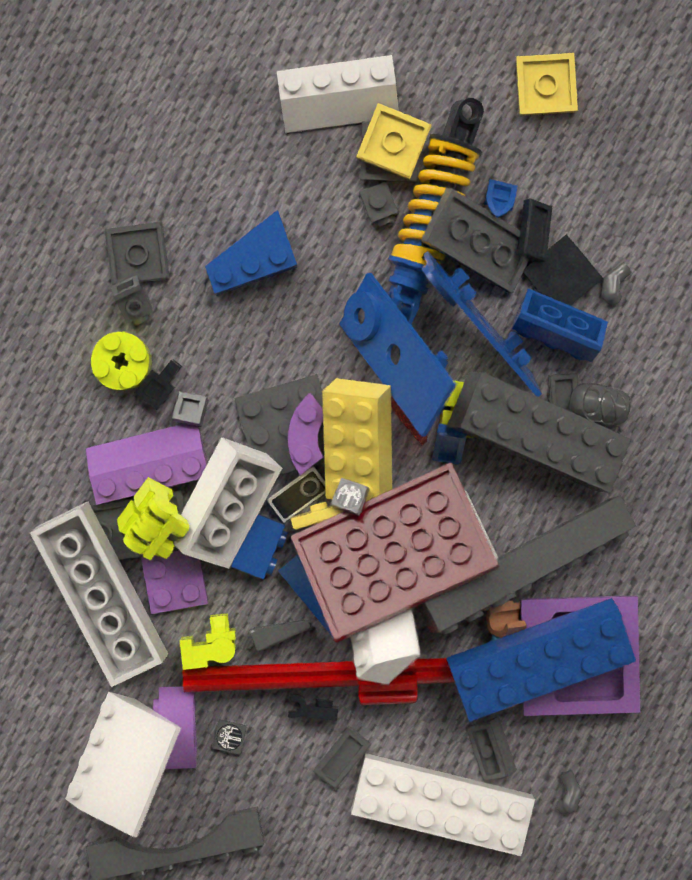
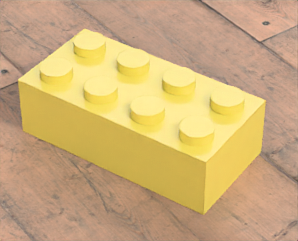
[323,378,392,502]

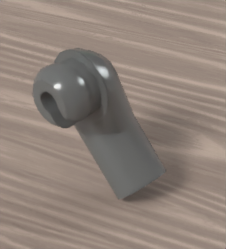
[602,262,632,305]

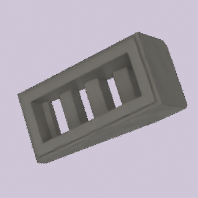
[249,619,311,651]

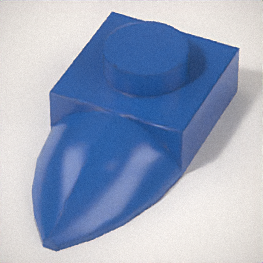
[484,179,518,218]

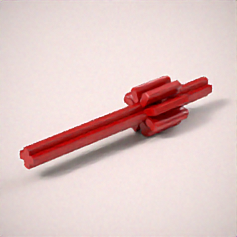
[183,658,455,705]

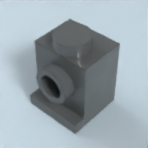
[111,275,153,325]

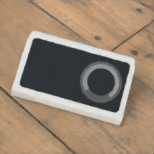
[267,466,325,522]

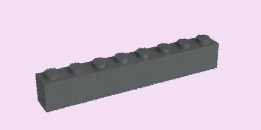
[418,495,636,635]

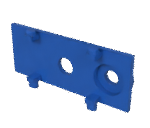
[422,251,542,397]
[339,273,456,437]

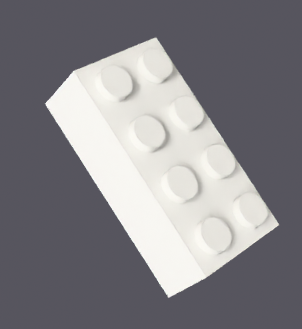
[168,437,282,569]

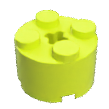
[91,332,152,391]

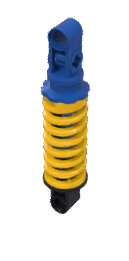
[387,98,484,345]

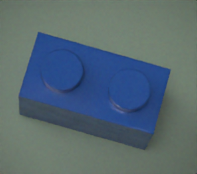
[231,514,289,579]

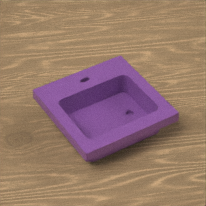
[520,595,640,716]

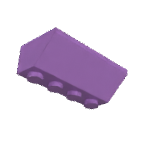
[86,424,208,505]

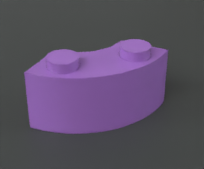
[288,393,324,475]
[153,687,197,769]

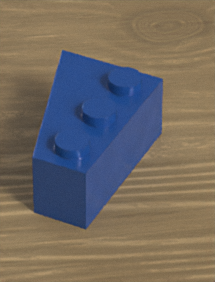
[205,210,298,296]

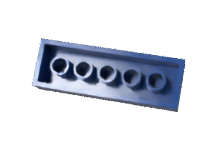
[446,598,636,722]

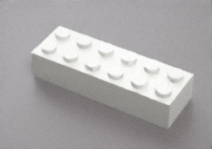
[30,501,168,687]
[351,753,535,856]

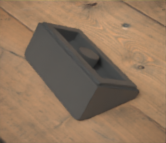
[466,717,517,782]

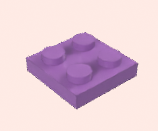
[141,550,208,614]

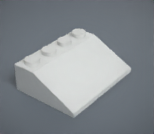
[65,691,181,837]

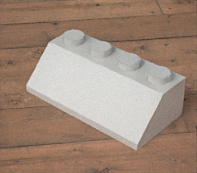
[277,55,399,133]
[350,608,420,684]

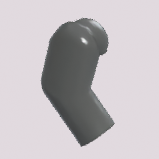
[557,770,582,814]

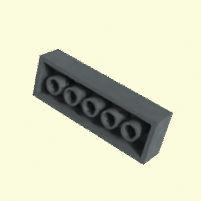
[448,372,631,493]

